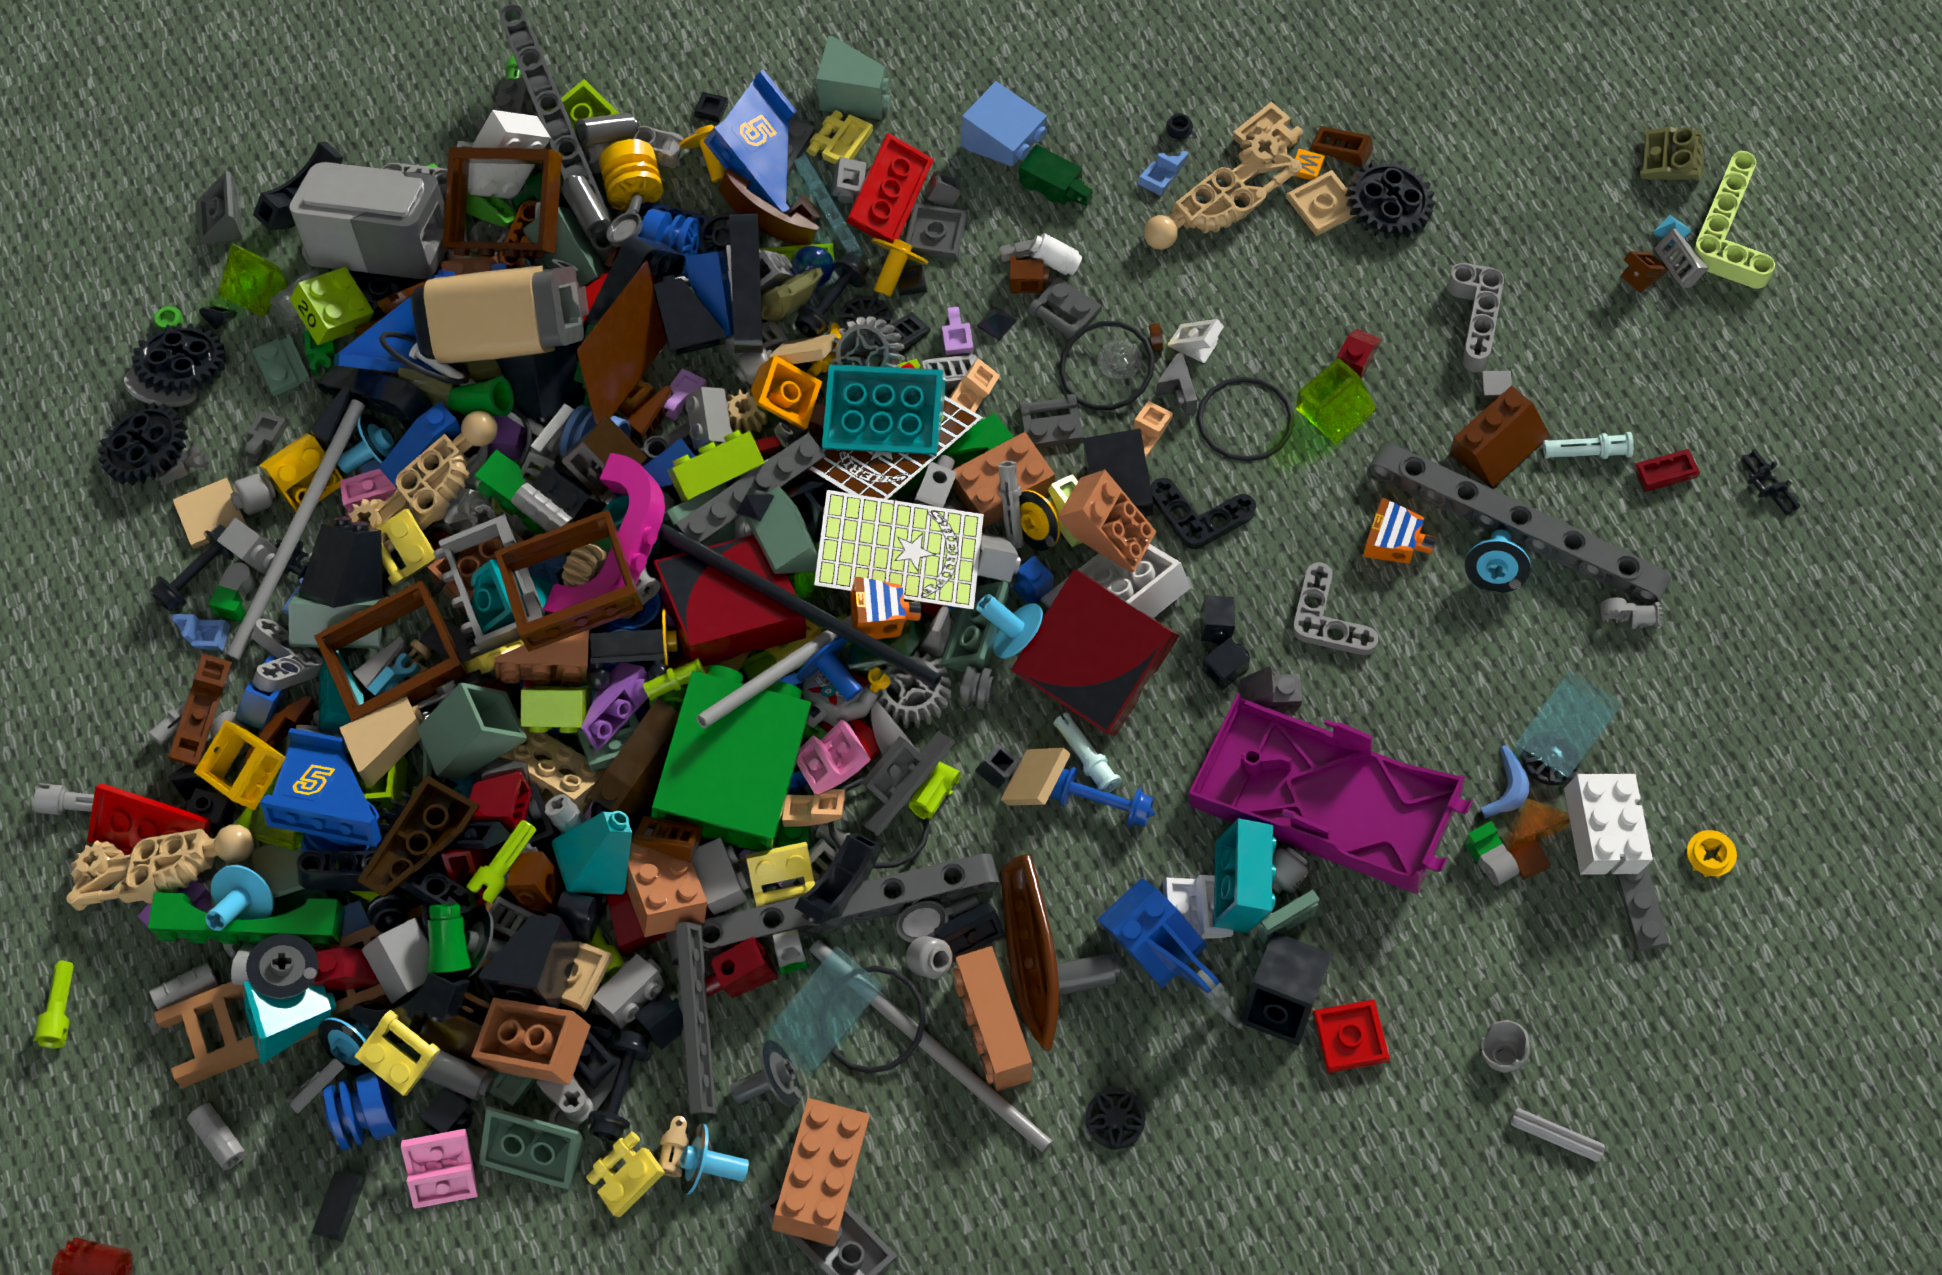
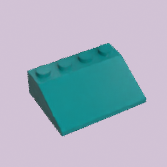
[822,364,946,455]

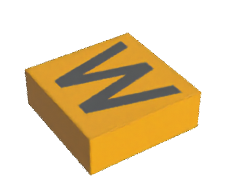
[1295,149,1325,181]

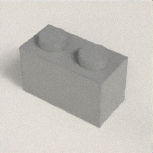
[217,518,278,575]
[977,533,1020,582]
[691,837,749,916]

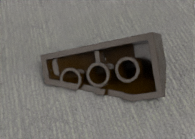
[588,698,680,831]
[357,775,480,898]

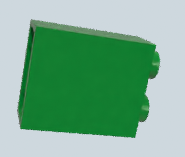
[652,665,811,852]

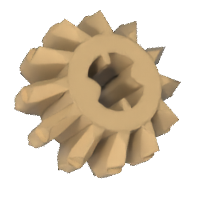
[727,389,768,434]
[562,544,607,587]

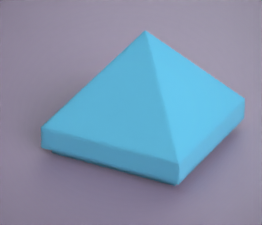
[1652,215,1692,247]

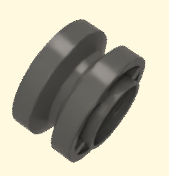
[959,665,994,710]

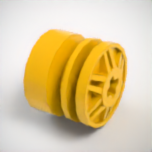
[598,139,663,211]

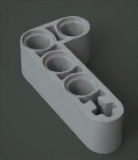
[1448,263,1504,373]

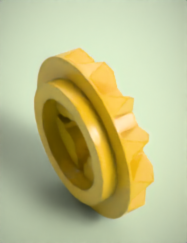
[1687,830,1737,878]

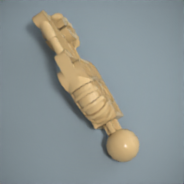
[1143,127,1302,250]
[345,411,498,565]
[66,825,254,911]

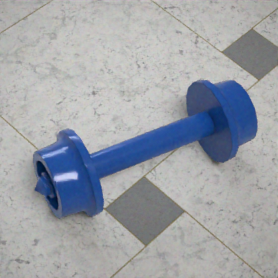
[1049,767,1155,827]

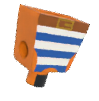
[1363,498,1437,564]
[850,577,921,639]

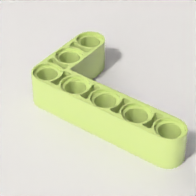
[1694,151,1775,289]

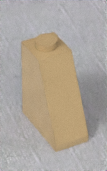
[340,696,425,788]

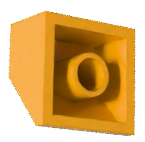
[751,355,822,430]

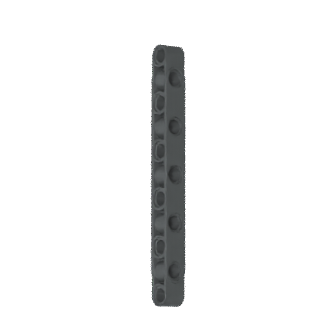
[500,4,617,262]
[1368,442,1671,605]
[665,854,1000,966]

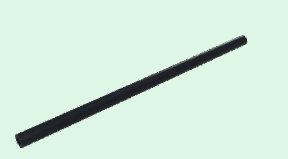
[657,523,941,688]

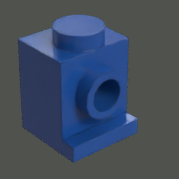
[1012,556,1054,604]

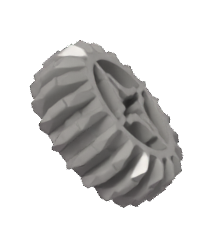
[830,316,905,368]
[876,650,951,729]

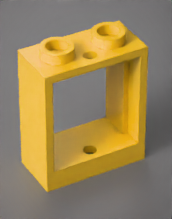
[194,720,286,810]

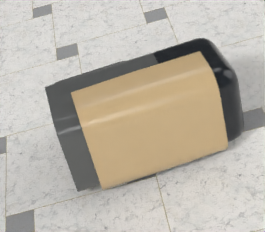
[410,266,589,364]

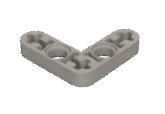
[1293,562,1378,655]
[251,618,323,692]

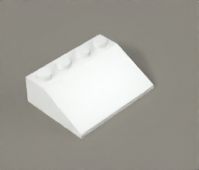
[1041,544,1191,618]

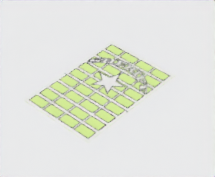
[814,490,984,610]

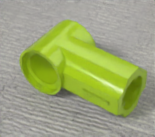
[909,762,961,819]

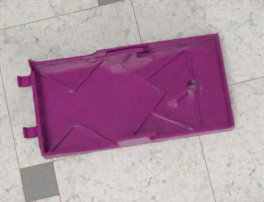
[1189,693,1473,895]

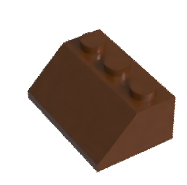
[1449,385,1550,489]

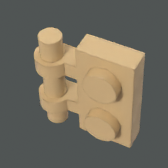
[1233,102,1303,151]

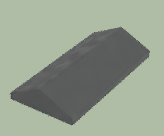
[760,1188,897,1275]

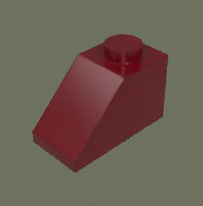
[1334,329,1382,384]
[313,947,380,993]

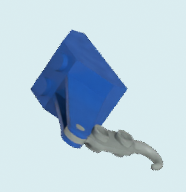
[1097,878,1243,1029]

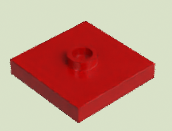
[1312,999,1390,1073]

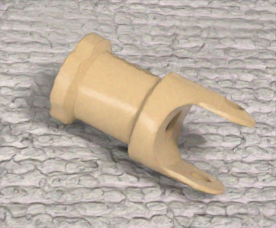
[658,1116,689,1177]

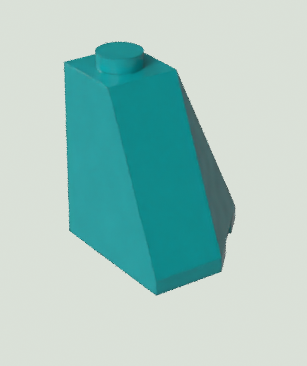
[465,560,553,635]

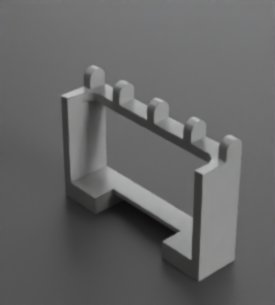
[433,514,546,657]

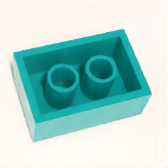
[1213,818,1276,933]

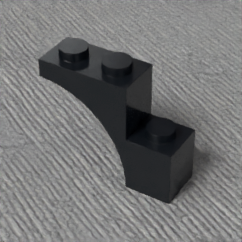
[253,142,344,231]
[794,833,883,924]
[349,972,470,1044]

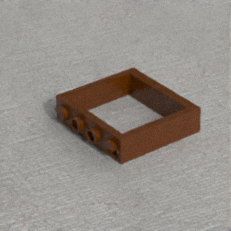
[443,147,562,258]
[494,510,644,652]
[314,581,470,722]

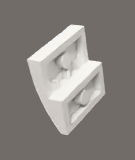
[1162,875,1234,939]

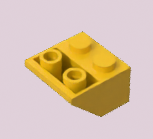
[259,433,344,512]

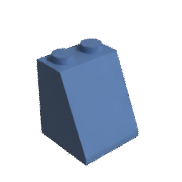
[961,81,1047,166]

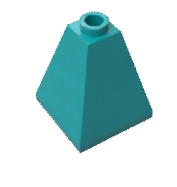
[552,811,632,894]
[243,980,336,1063]

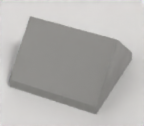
[361,918,431,1004]

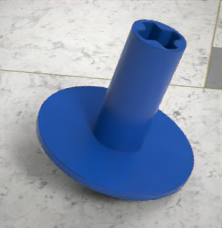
[796,637,863,702]

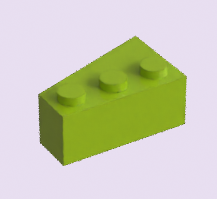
[667,430,765,502]

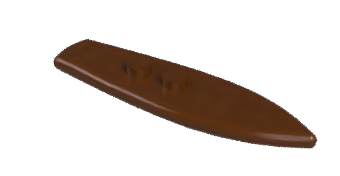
[1001,854,1059,1051]

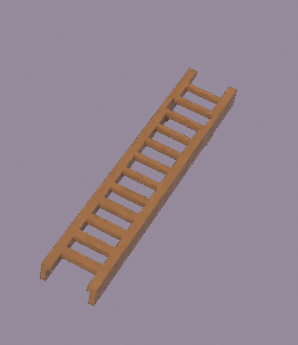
[154,870,525,1088]

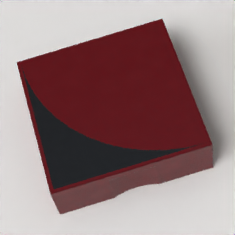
[653,534,806,666]
[1010,569,1180,736]

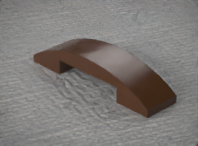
[719,168,819,246]
[168,653,232,767]
[240,696,319,772]

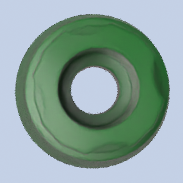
[447,376,514,417]
[426,904,471,973]

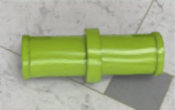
[643,658,706,701]

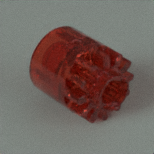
[52,1237,133,1275]

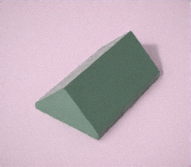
[523,207,608,288]
[745,486,819,574]
[941,581,1009,673]
[288,593,385,649]
[479,1106,586,1190]

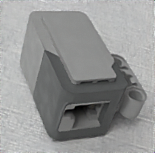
[289,162,448,279]

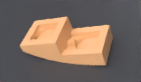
[949,358,1000,413]
[1131,401,1173,459]
[782,789,845,827]

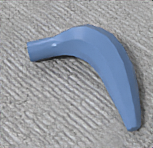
[1480,745,1529,819]

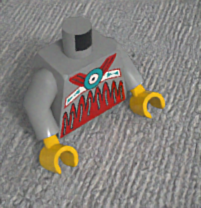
[802,637,890,727]

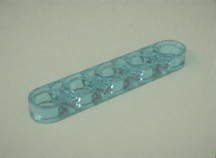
[793,154,864,258]

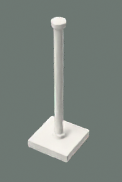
[409,343,574,461]

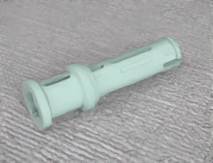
[1543,432,1634,459]
[1053,713,1122,793]

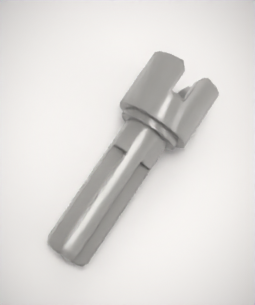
[34,783,94,815]

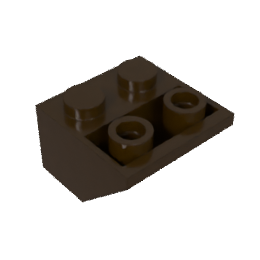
[562,415,647,503]
[415,992,491,1066]

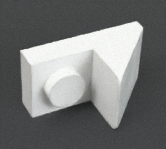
[1168,319,1224,363]

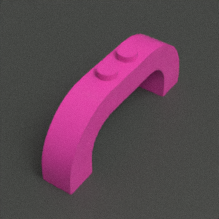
[543,453,665,615]

